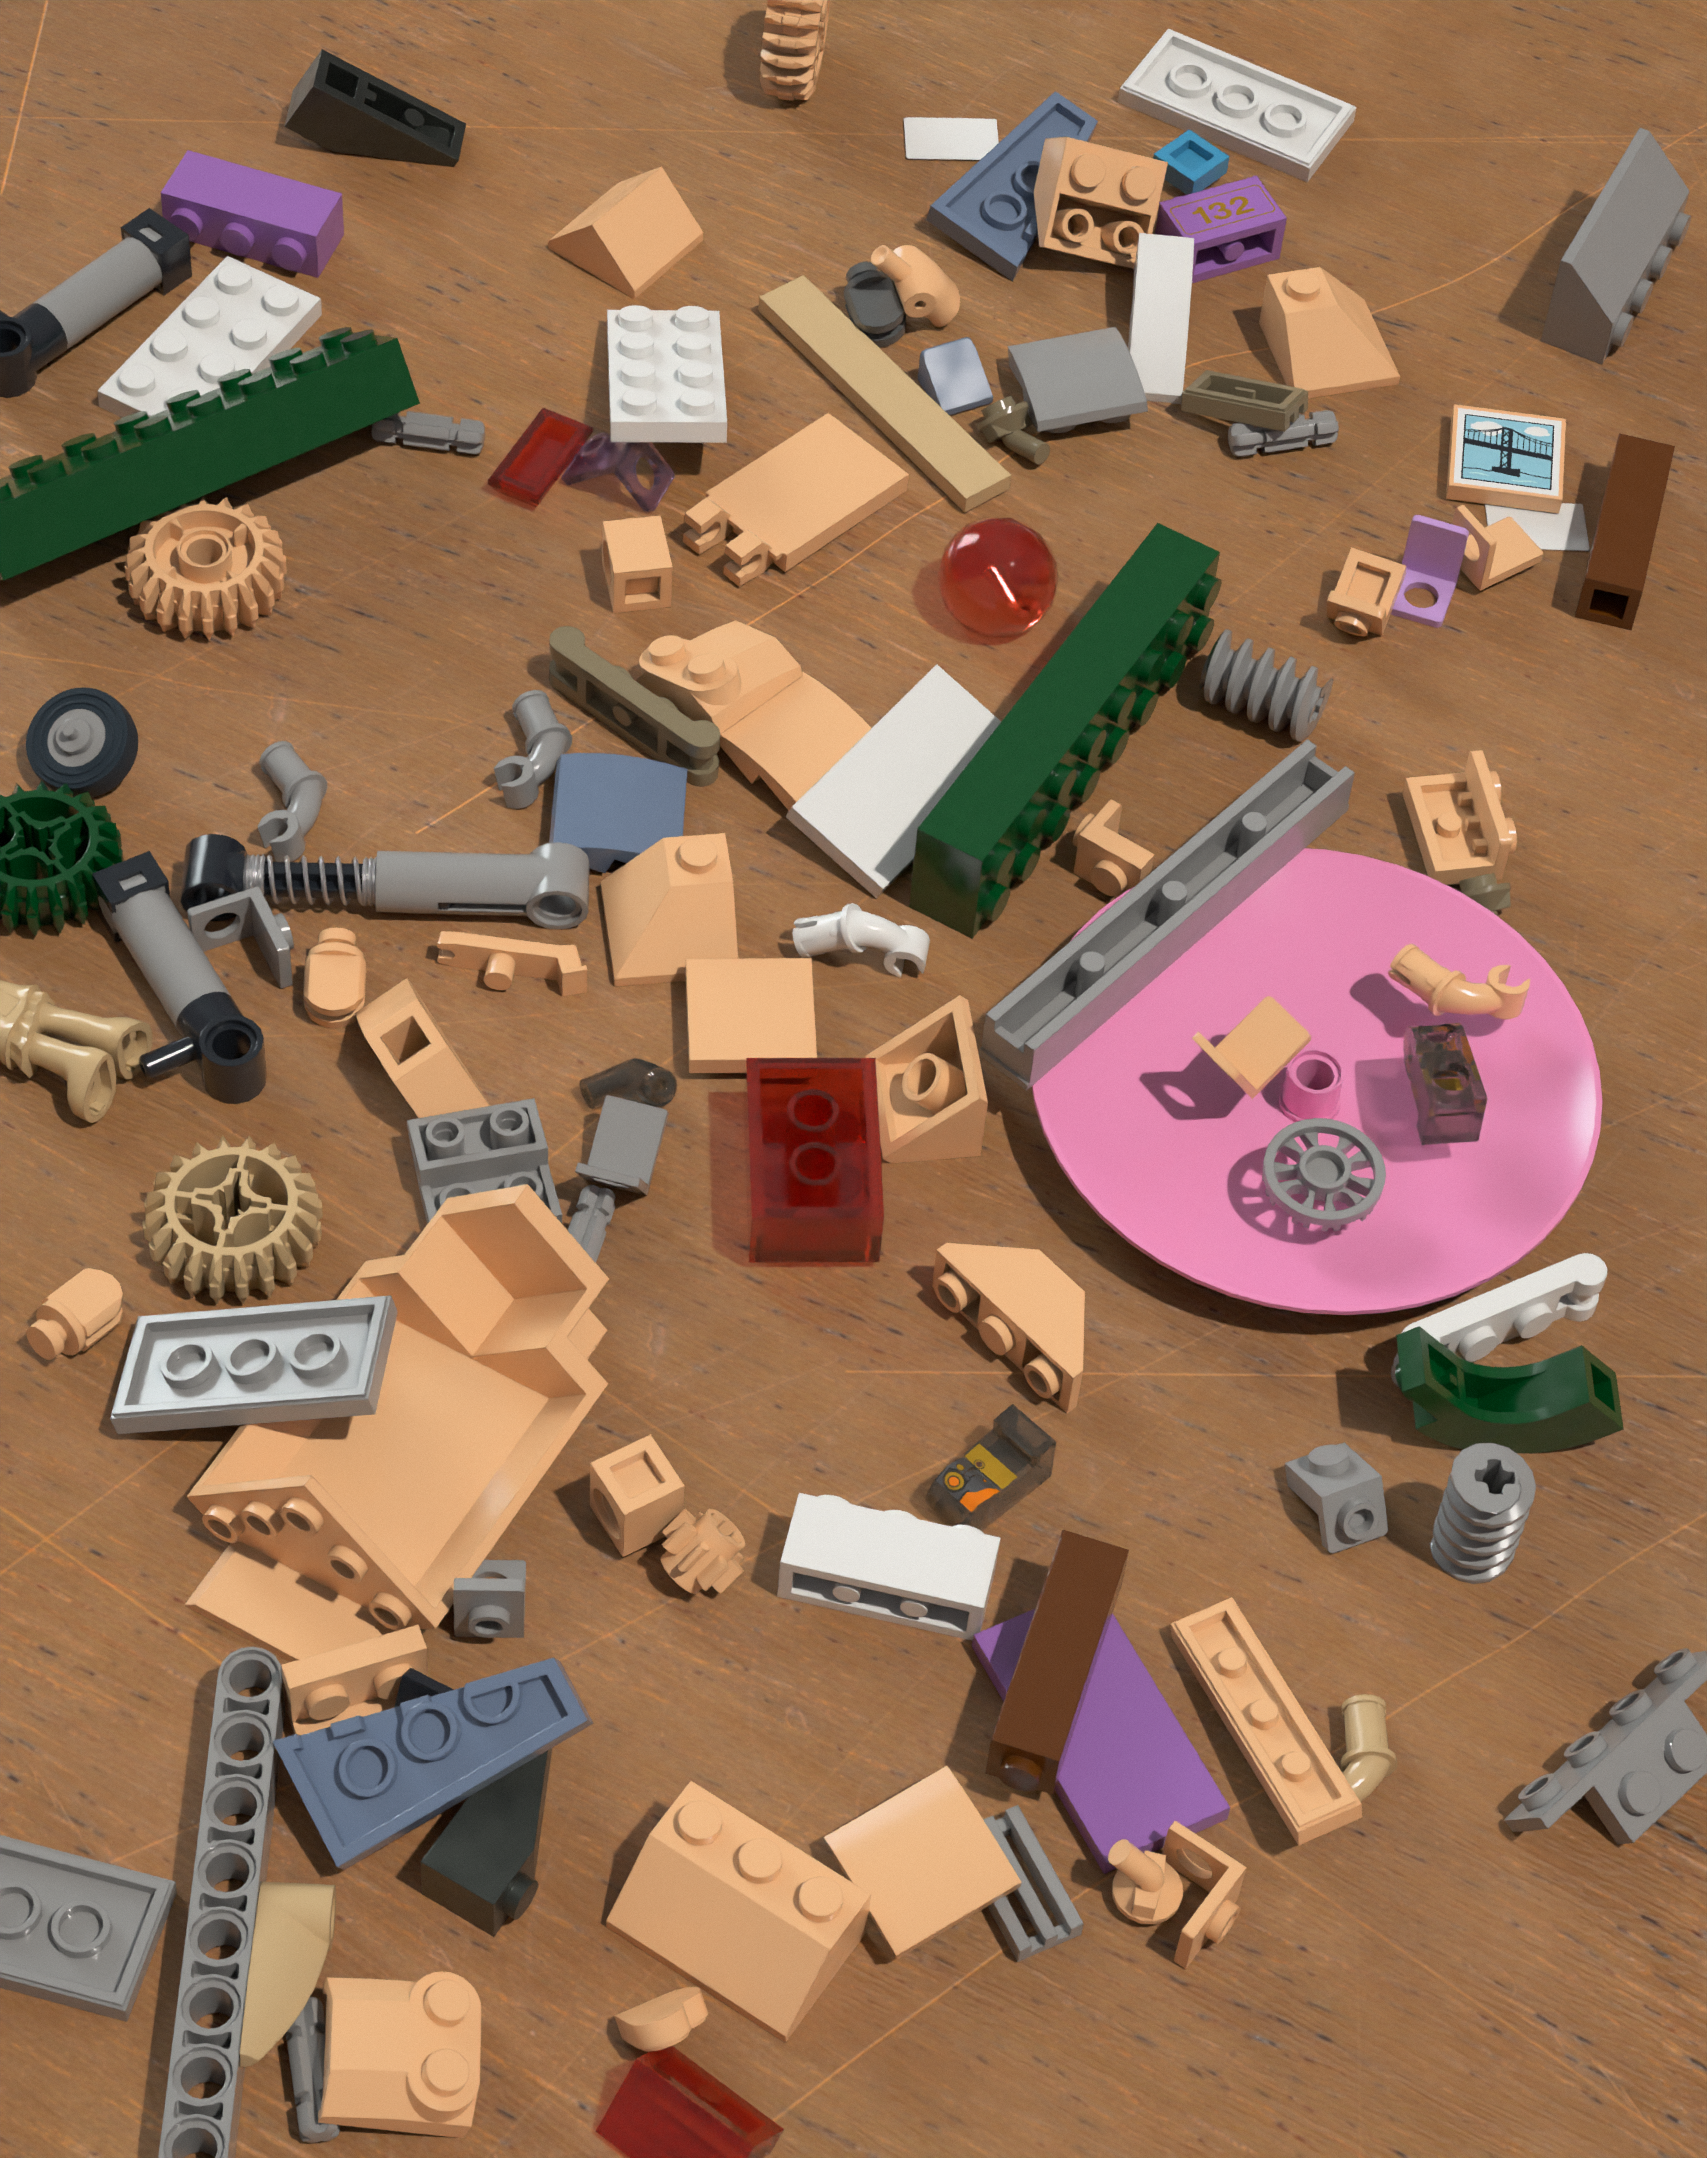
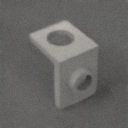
[187,886,294,989]
[575,1095,669,1196]
[453,1560,526,1638]

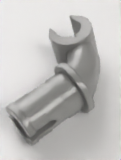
[494,690,572,809]
[257,741,328,862]

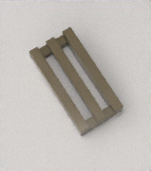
[1181,370,1308,432]

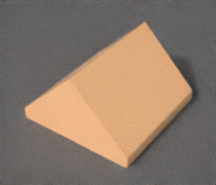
[548,166,703,299]
[865,995,988,1163]

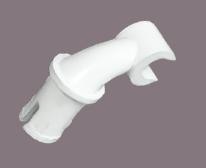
[792,903,930,978]

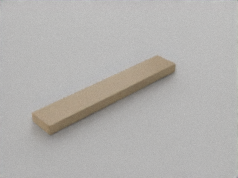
[758,275,1011,512]

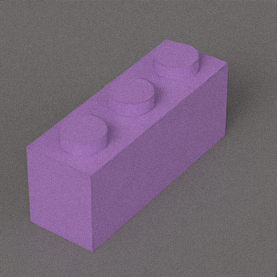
[161,150,344,278]

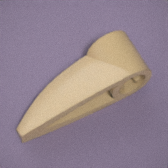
[240,1881,336,2067]

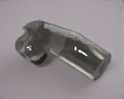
[579,1058,677,1109]

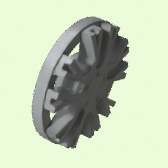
[1262,1118,1386,1231]

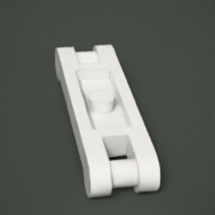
[1391,1253,1607,1387]

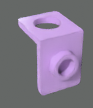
[1391,515,1469,628]

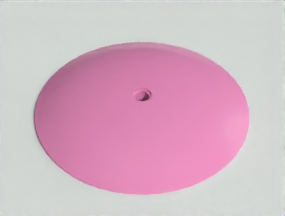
[1032,848,1602,1315]

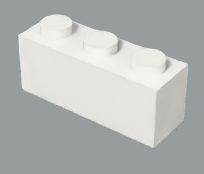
[777,1493,1000,1641]

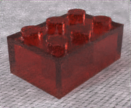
[743,1058,884,1263]

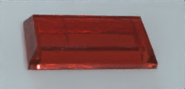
[488,408,593,507]

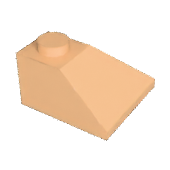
[1259,267,1400,399]
[600,833,738,987]

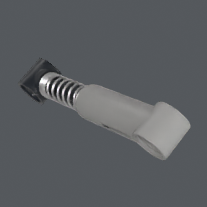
[180,834,590,930]

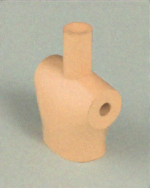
[871,245,960,327]

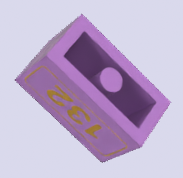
[1155,176,1287,283]

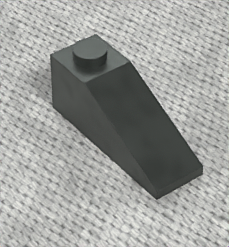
[284,49,466,167]
[421,1748,552,1937]

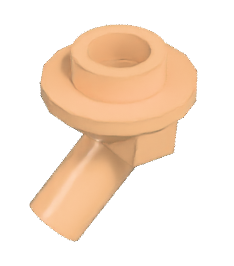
[1108,1839,1183,1925]

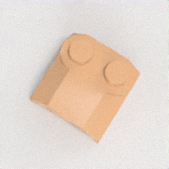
[635,620,803,734]
[318,1971,481,2138]

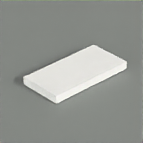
[1118,29,1357,182]
[786,664,1001,898]

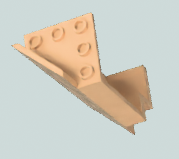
[184,1184,609,1662]

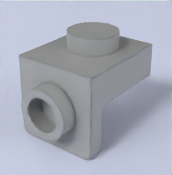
[1285,1442,1388,1553]

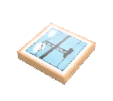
[1446,404,1566,514]

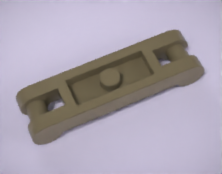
[549,626,720,787]

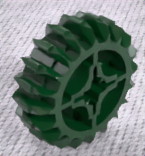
[0,780,124,936]

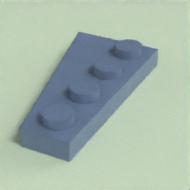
[272,1658,594,1870]

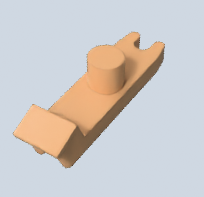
[437,931,587,997]

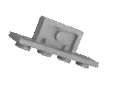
[1504,1648,1707,1844]

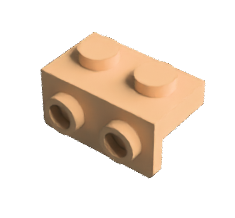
[1402,750,1517,885]

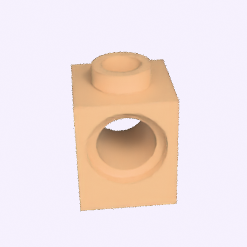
[602,515,673,613]
[590,1434,685,1557]

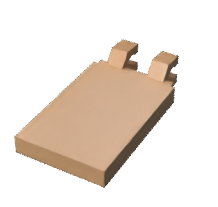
[683,413,909,587]

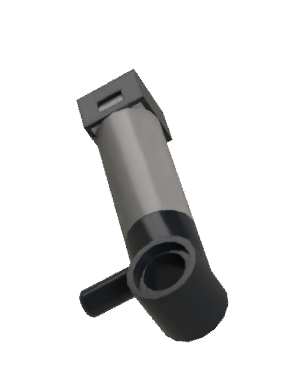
[0,208,192,398]
[92,851,267,1104]

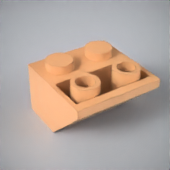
[1034,137,1168,270]

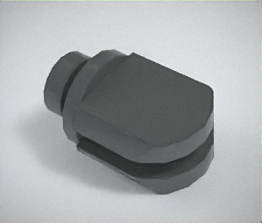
[844,261,906,347]

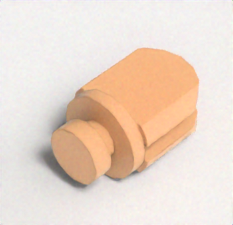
[303,927,366,1029]
[26,1268,123,1360]

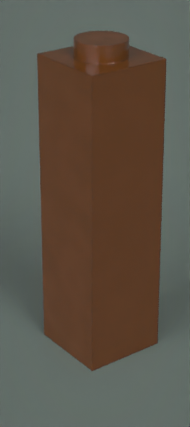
[1575,433,1675,630]
[985,1530,1129,1794]

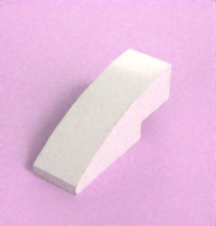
[1128,233,1194,404]

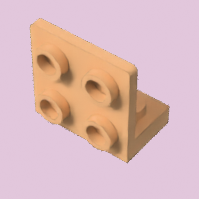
[281,1624,428,1735]

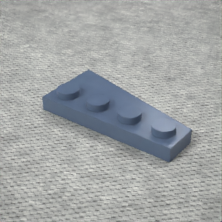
[926,91,1098,282]

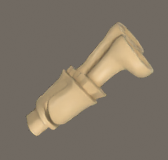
[0,980,153,1123]

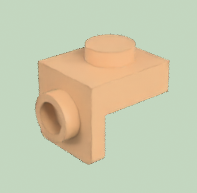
[1326,547,1406,636]
[1073,799,1155,898]

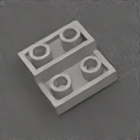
[1008,327,1148,433]
[407,1098,562,1224]

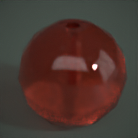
[937,517,1059,638]

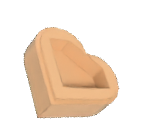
[614,1987,708,2052]

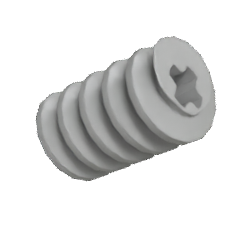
[1199,629,1334,742]
[1429,1443,1536,1584]

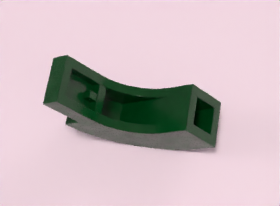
[1395,1326,1624,1454]

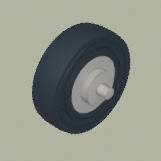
[26,687,138,798]

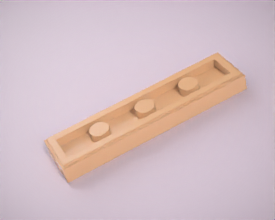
[1170,1597,1362,1846]

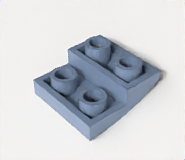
[549,753,687,873]

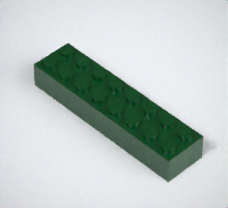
[0,327,420,581]
[909,523,1222,939]

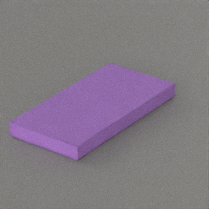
[971,1608,1230,1874]

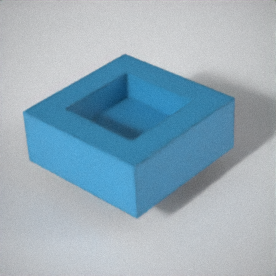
[1153,129,1230,195]

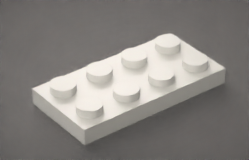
[97,256,322,418]
[607,305,727,443]

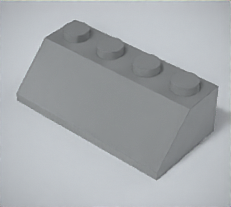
[1541,128,1691,365]

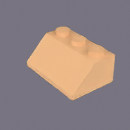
[606,1781,871,2043]

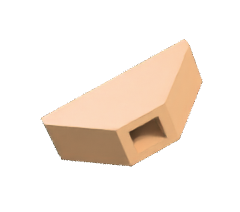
[355,978,491,1118]
[932,1243,1085,1414]

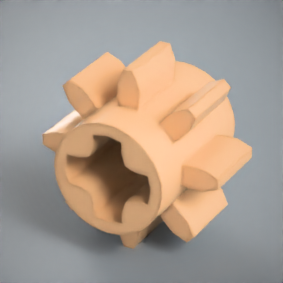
[661,1509,745,1594]

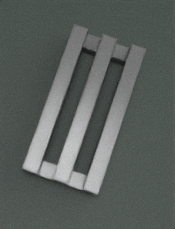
[983,1805,1084,1962]

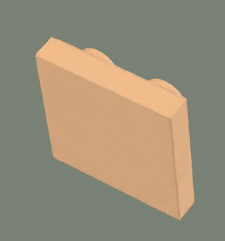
[685,958,817,1073]

